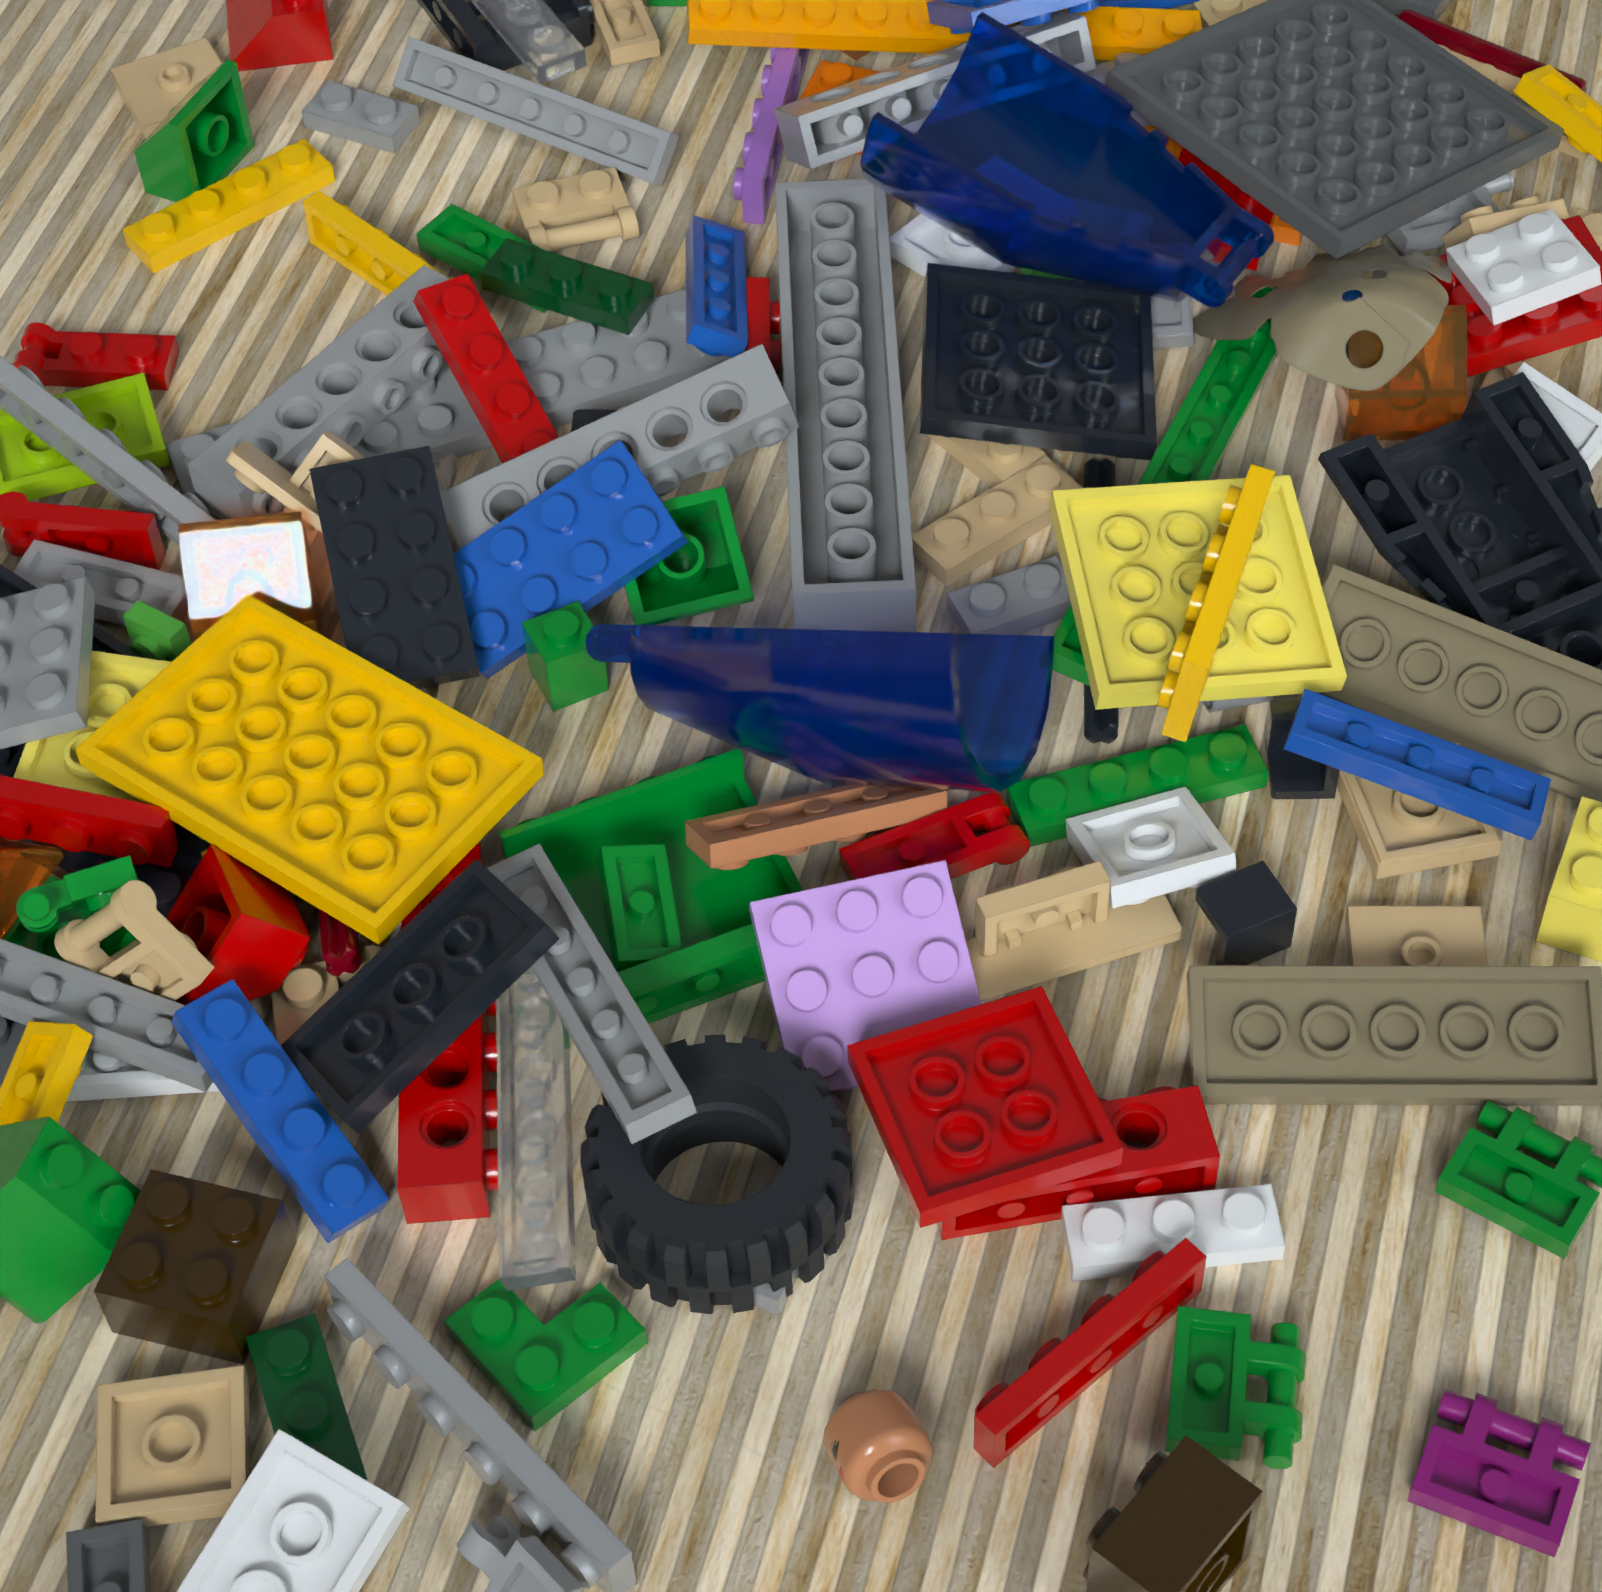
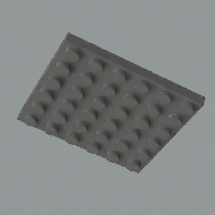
[1104,0,1564,259]

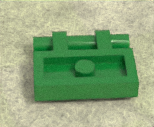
[16,855,138,934]
[1435,1100,1602,1259]
[1165,1306,1306,1469]

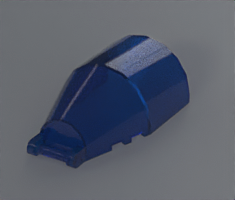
[860,12,1275,308]
[585,624,1054,792]

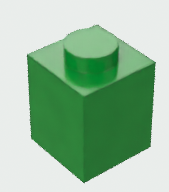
[522,601,609,712]

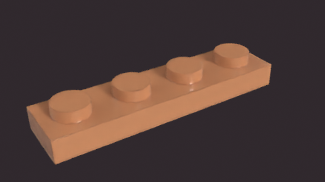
[685,769,948,870]

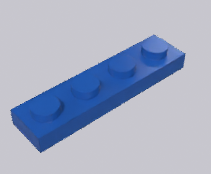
[686,215,748,358]
[1283,689,1551,840]
[171,979,390,1244]

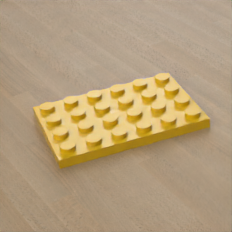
[76,594,544,944]

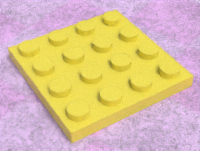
[1049,475,1347,710]

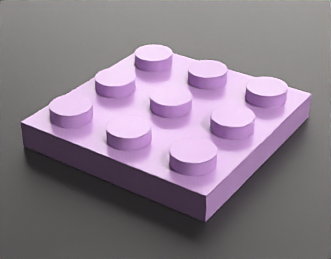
[749,860,981,1095]

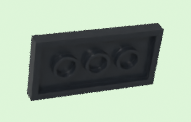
[309,446,480,689]
[281,859,560,1134]

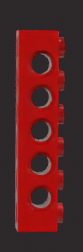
[397,844,502,1224]

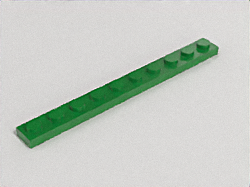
[1041,287,1278,686]

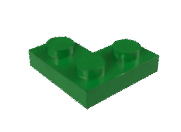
[444,1278,648,1431]

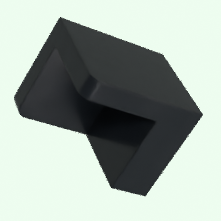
[1264,700,1340,800]
[1195,860,1297,966]

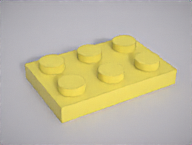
[13,651,171,803]

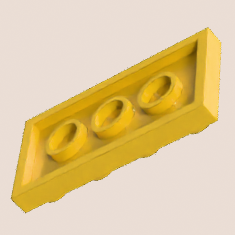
[1156,464,1276,742]

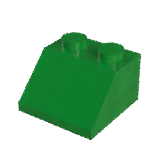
[134,60,255,202]
[624,486,754,630]
[0,1117,141,1323]

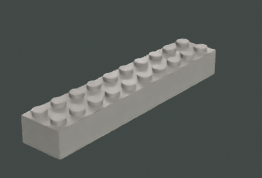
[775,178,916,643]

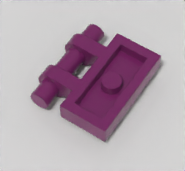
[1407,1389,1591,1558]

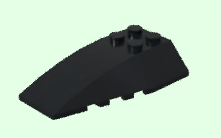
[1318,372,1602,670]

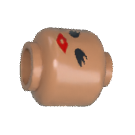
[823,1389,933,1503]

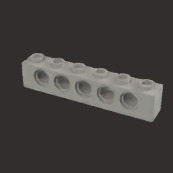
[774,11,1096,169]
[187,265,450,535]
[440,344,799,549]

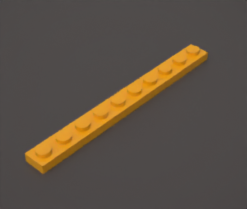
[686,0,1202,61]

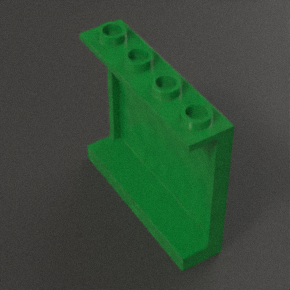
[499,748,803,1024]

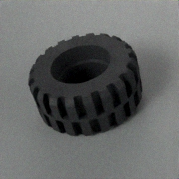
[580,1034,854,1314]

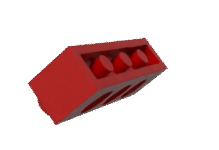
[938,1085,1220,1240]

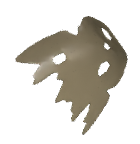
[1193,245,1452,391]

